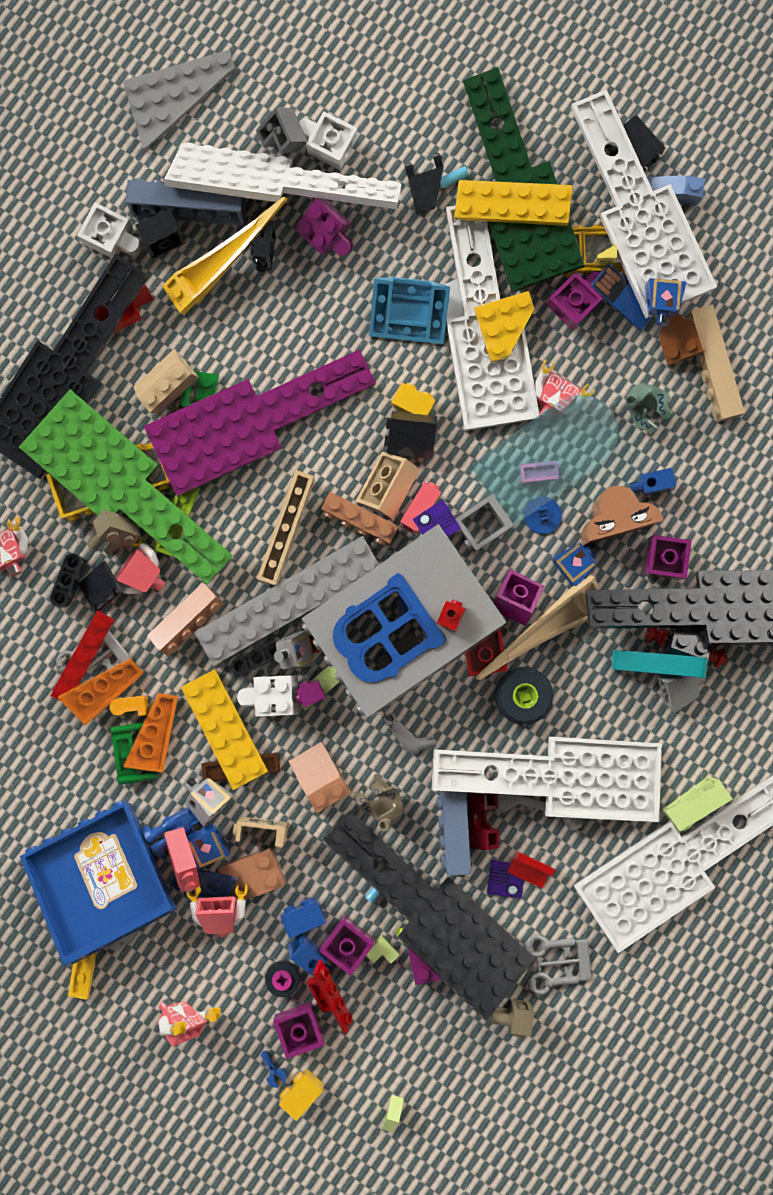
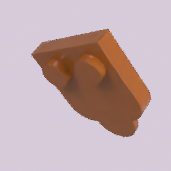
[659,313,706,366]

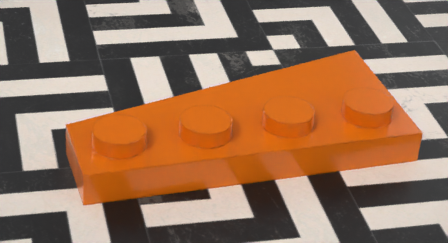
[58,658,144,726]
[124,693,178,773]

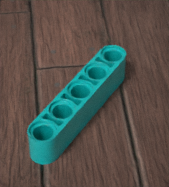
[611,650,708,678]

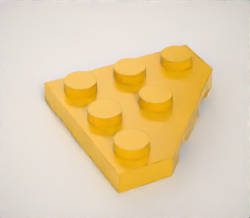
[474,291,534,363]

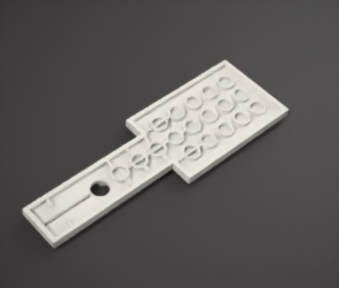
[571,90,717,318]
[164,143,401,209]
[446,205,540,431]
[432,737,662,822]
[573,775,773,953]

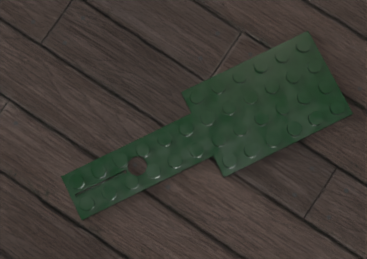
[463,67,585,293]

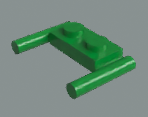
[110,722,158,785]

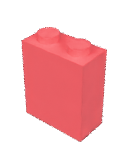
[400,482,441,536]
[164,827,200,893]

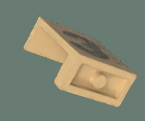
[233,817,288,847]

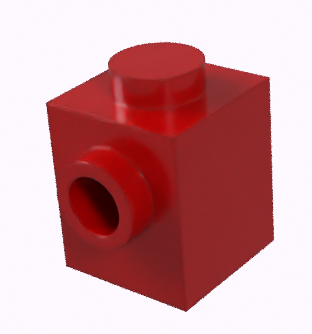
[437,599,466,632]

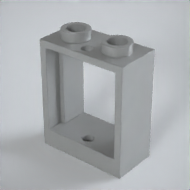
[456,494,514,553]

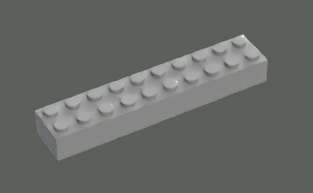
[194,536,379,666]

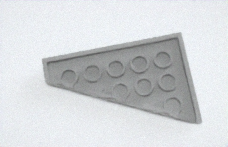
[123,50,235,152]

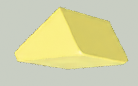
[594,245,617,265]

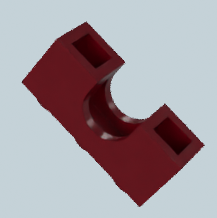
[467,792,500,850]

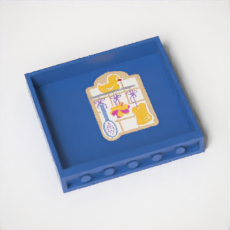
[20,801,177,966]

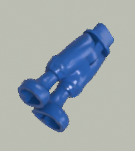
[141,807,197,859]

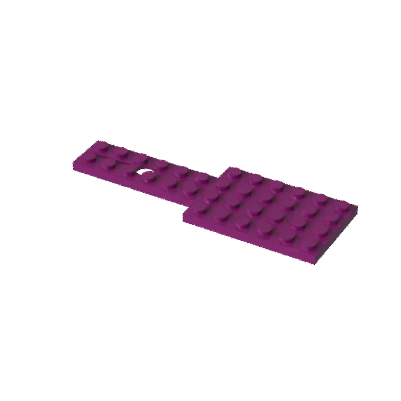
[143,349,376,497]

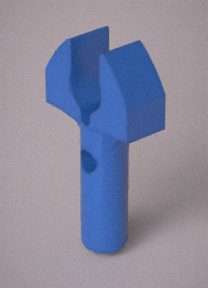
[261,1050,287,1088]

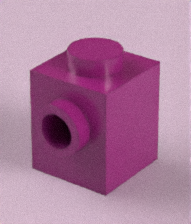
[295,680,326,708]

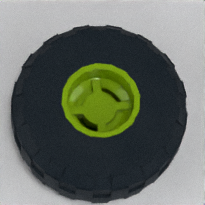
[495,667,554,725]

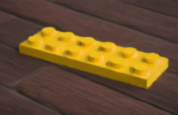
[454,180,573,226]
[181,669,269,790]

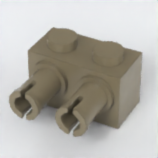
[87,509,141,556]
[489,998,534,1038]

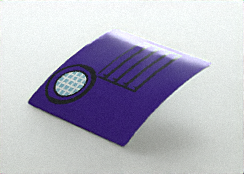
[413,500,461,537]
[487,860,524,898]

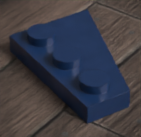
[169,870,239,900]

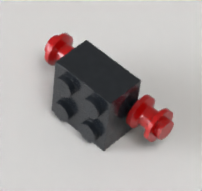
[644,627,727,668]

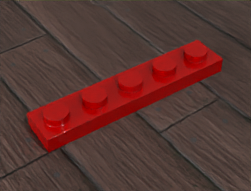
[50,610,115,701]

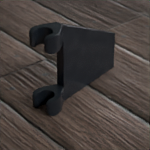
[404,153,444,215]

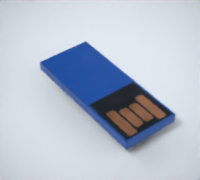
[591,263,652,331]

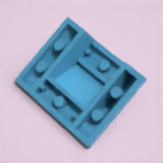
[369,277,450,344]

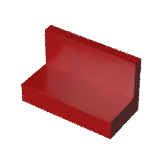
[507,850,555,889]

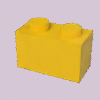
[391,383,436,415]
[279,1068,324,1121]

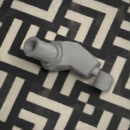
[383,713,436,754]

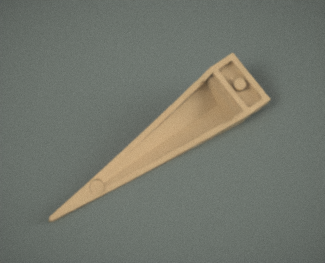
[475,575,600,680]

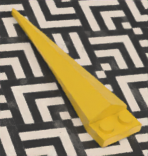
[162,197,287,315]

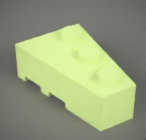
[662,776,733,831]

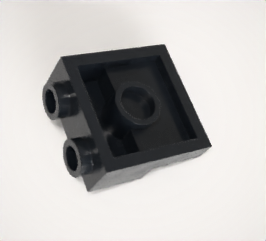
[251,220,277,272]

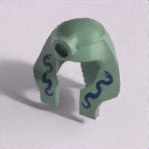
[625,383,673,434]

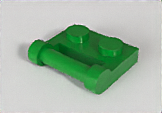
[179,370,219,408]

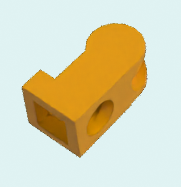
[110,695,149,716]

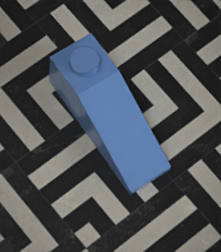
[647,175,705,206]

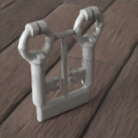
[55,631,131,684]
[524,934,592,995]

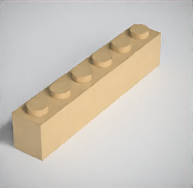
[686,305,745,423]
[257,470,315,586]

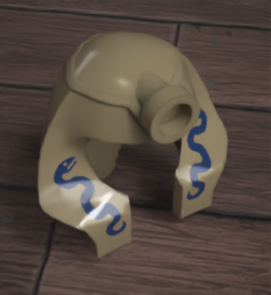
[354,774,404,831]

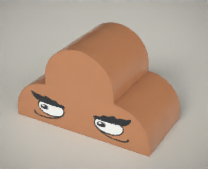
[580,486,664,546]

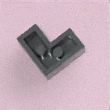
[256,107,308,153]

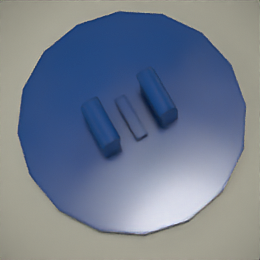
[524,497,562,534]

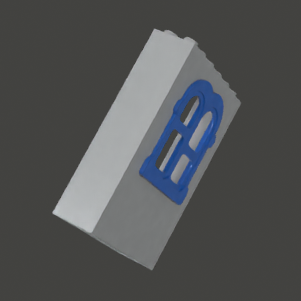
[301,524,507,718]

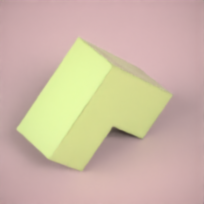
[366,935,400,963]
[382,1095,404,1133]

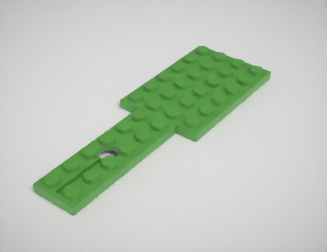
[19,389,233,585]

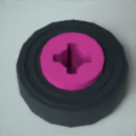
[265,960,300,997]

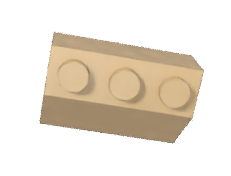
[134,349,199,415]
[356,452,420,520]

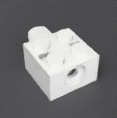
[299,111,357,170]
[77,203,141,258]
[237,675,299,716]

